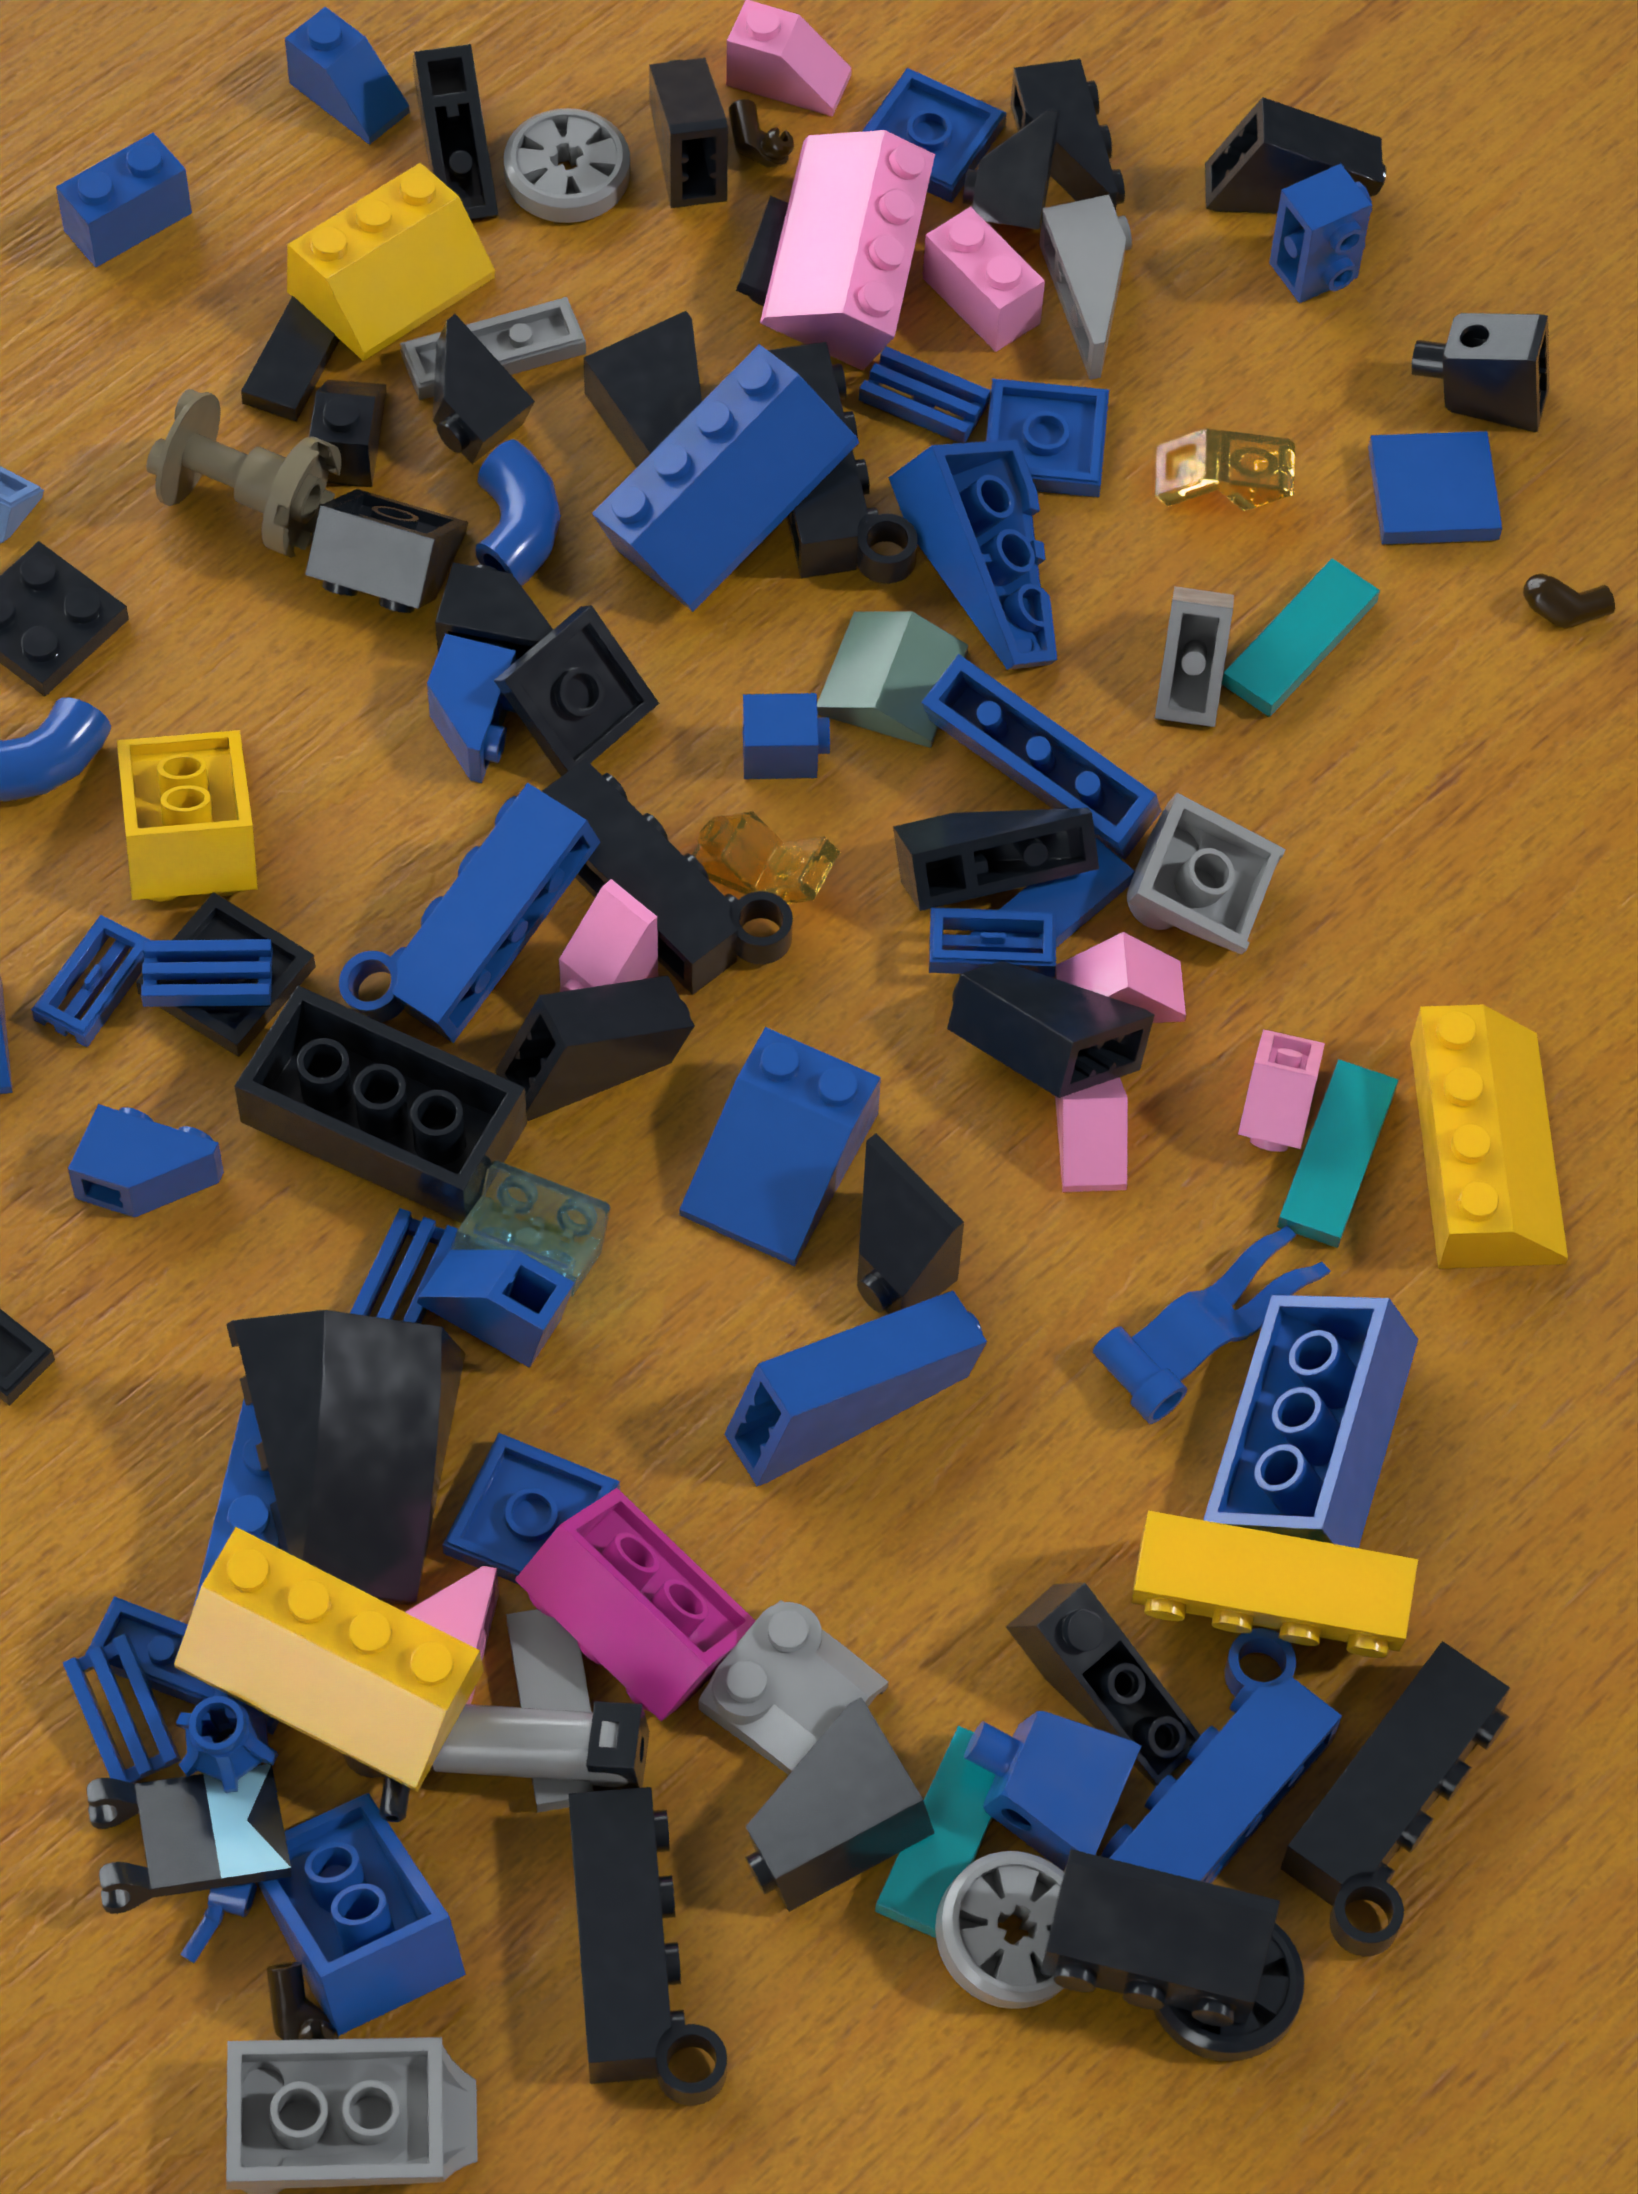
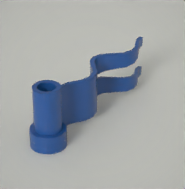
[1093,1225,1331,1424]

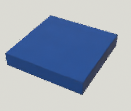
[862,68,1007,203]
[986,378,1109,497]
[1368,431,1502,545]
[443,1433,620,1585]

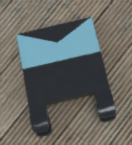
[86,1764,292,1914]

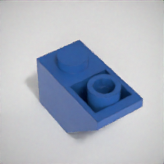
[427,634,516,783]
[68,1104,224,1218]
[417,1249,575,1368]

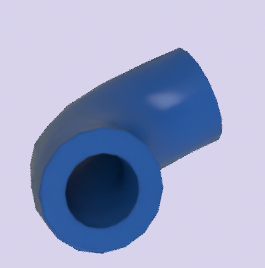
[475,439,561,586]
[0,697,111,802]

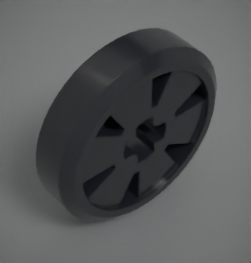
[1153,1923,1304,2061]

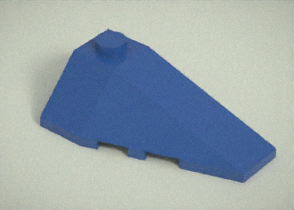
[888,439,1058,670]

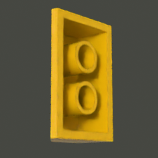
[287,163,495,361]

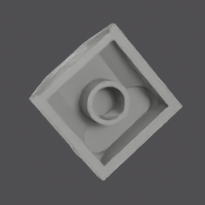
[1127,793,1286,954]
[699,1600,889,1775]

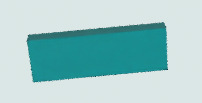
[1222,558,1380,717]
[1277,1059,1399,1248]
[875,1726,995,1938]

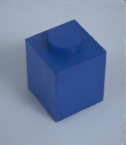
[742,693,830,779]

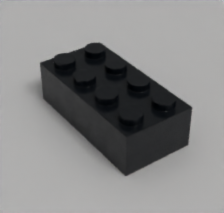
[234,985,527,1226]

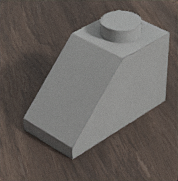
[1155,586,1234,727]

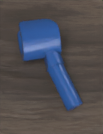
[180,1883,257,1963]

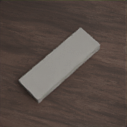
[400,297,586,400]
[506,1609,594,1813]

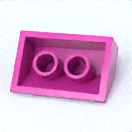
[515,1488,755,1721]

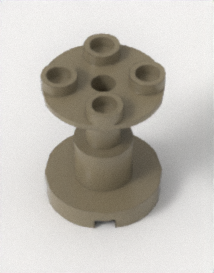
[146,389,341,558]

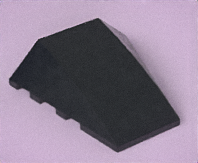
[226,1310,465,1605]

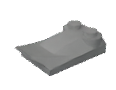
[226,2037,478,2194]

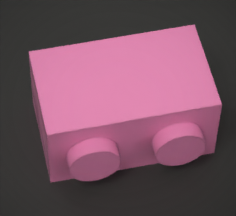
[923,207,1045,352]

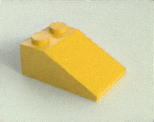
[117,730,258,902]

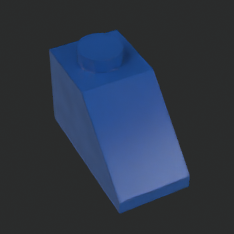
[285,6,410,145]

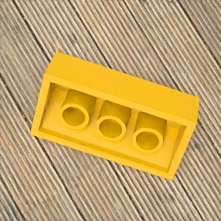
[1410,1004,1568,1269]
[1131,1510,1418,1658]
[174,1527,484,1792]

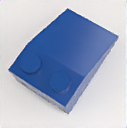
[679,1027,881,1266]
[257,1793,466,2036]

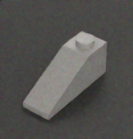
[1039,195,1132,380]

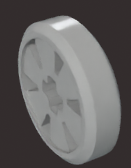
[504,108,630,223]
[935,1851,1064,2009]

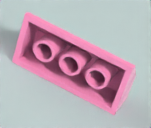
[760,130,935,371]

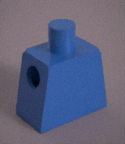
[964,1711,1141,1871]

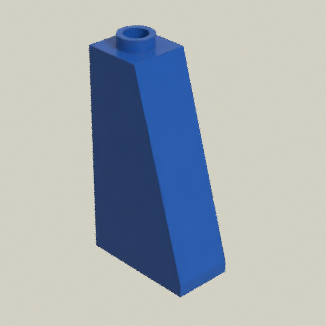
[724,1290,987,1487]

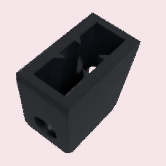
[1411,313,1550,432]

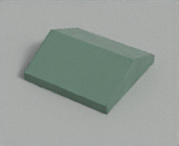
[817,611,969,748]

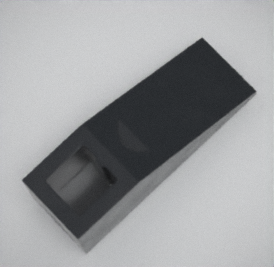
[1010,59,1125,211]
[1006,1582,1201,1785]

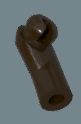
[728,99,794,168]
[1523,574,1615,628]
[267,1962,339,2040]

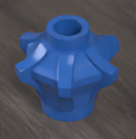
[176,1689,279,1793]

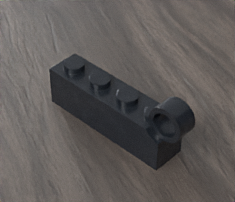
[768,342,918,584]
[542,759,793,995]
[1280,1641,1510,1956]
[568,1787,727,2106]

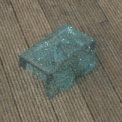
[453,1161,611,1297]

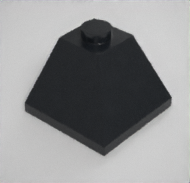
[857,1133,964,1314]

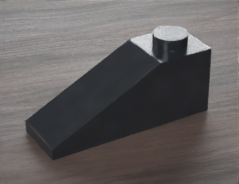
[412,44,498,221]
[893,808,1099,911]

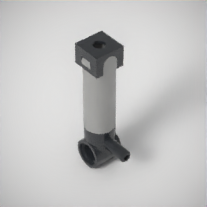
[342,1701,650,1822]

